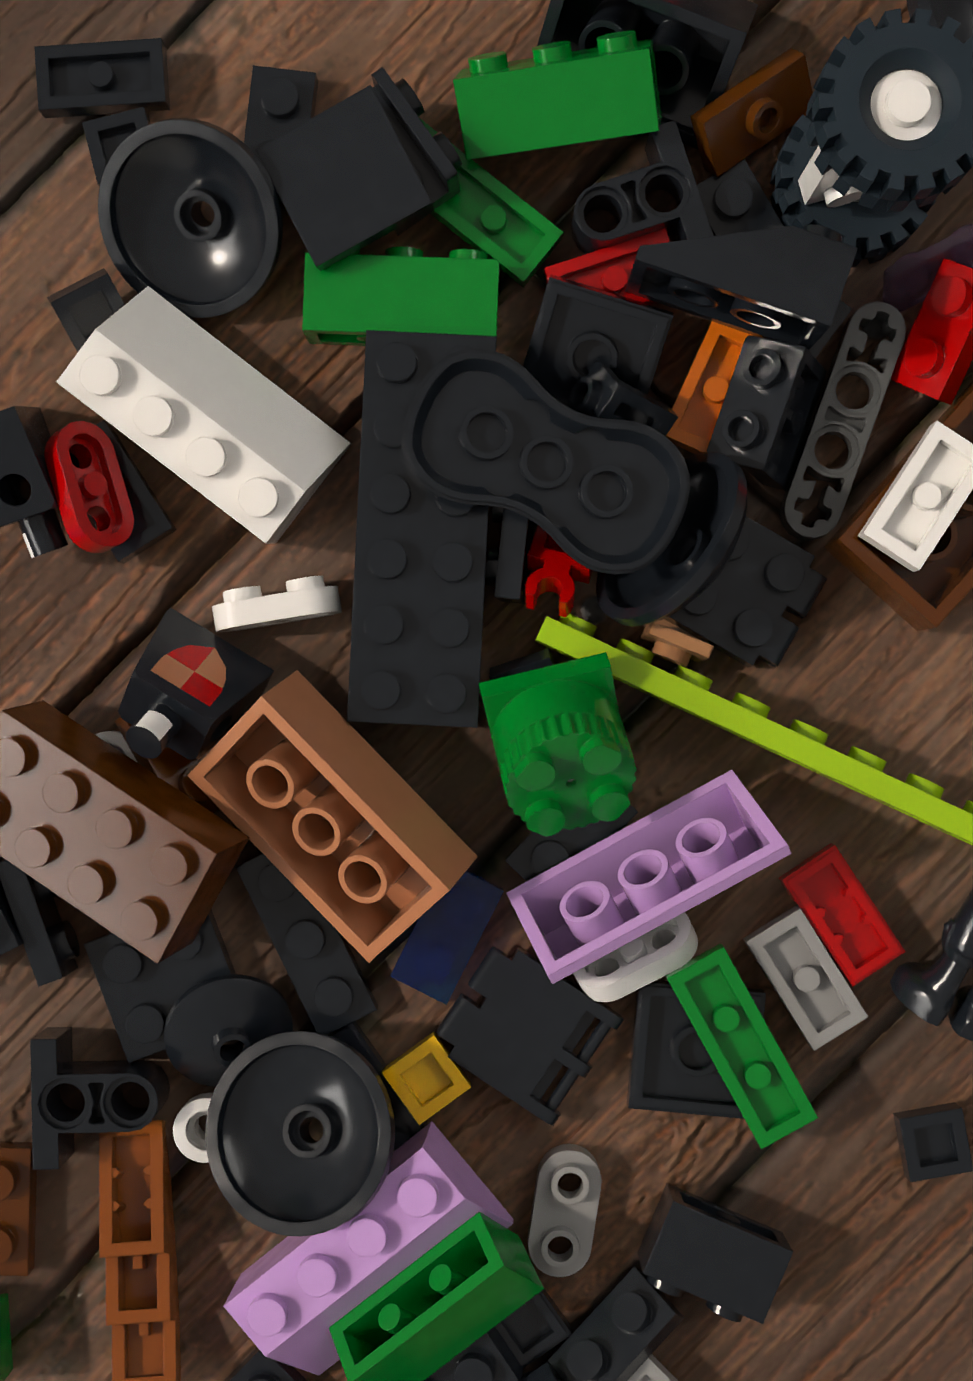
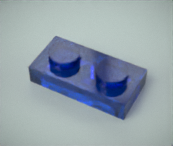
[390,870,504,1005]

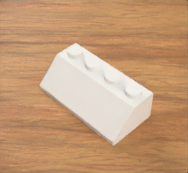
[56,286,351,544]

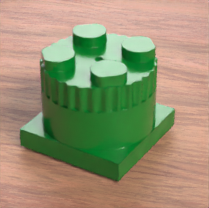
[479,652,637,837]

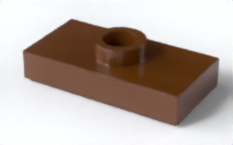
[690,48,813,177]

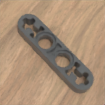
[779,301,906,541]

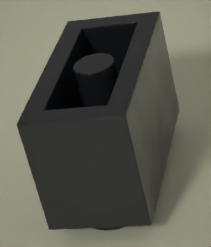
[637,1183,793,1324]

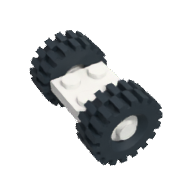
[770,8,973,267]

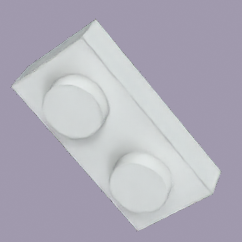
[858,421,973,572]

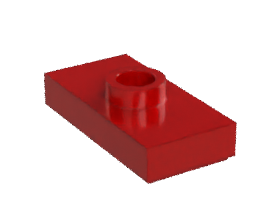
[779,843,906,987]

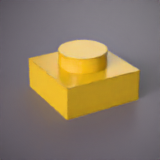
[382,1032,471,1125]

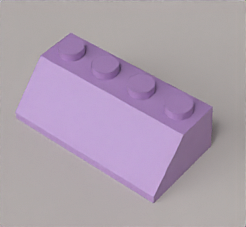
[506,770,791,984]
[223,1122,514,1376]

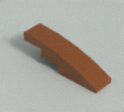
[99,1120,181,1381]

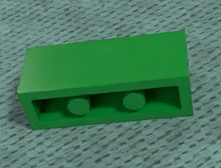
[453,31,662,160]
[302,247,499,346]
[329,1212,544,1381]

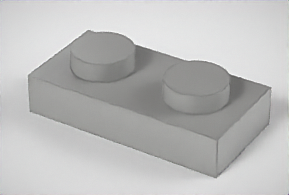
[743,905,868,1051]

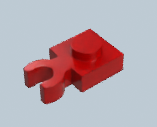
[525,525,594,617]

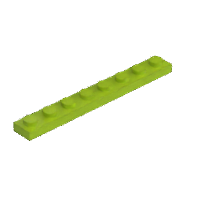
[534,614,973,846]

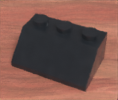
[537,0,759,150]

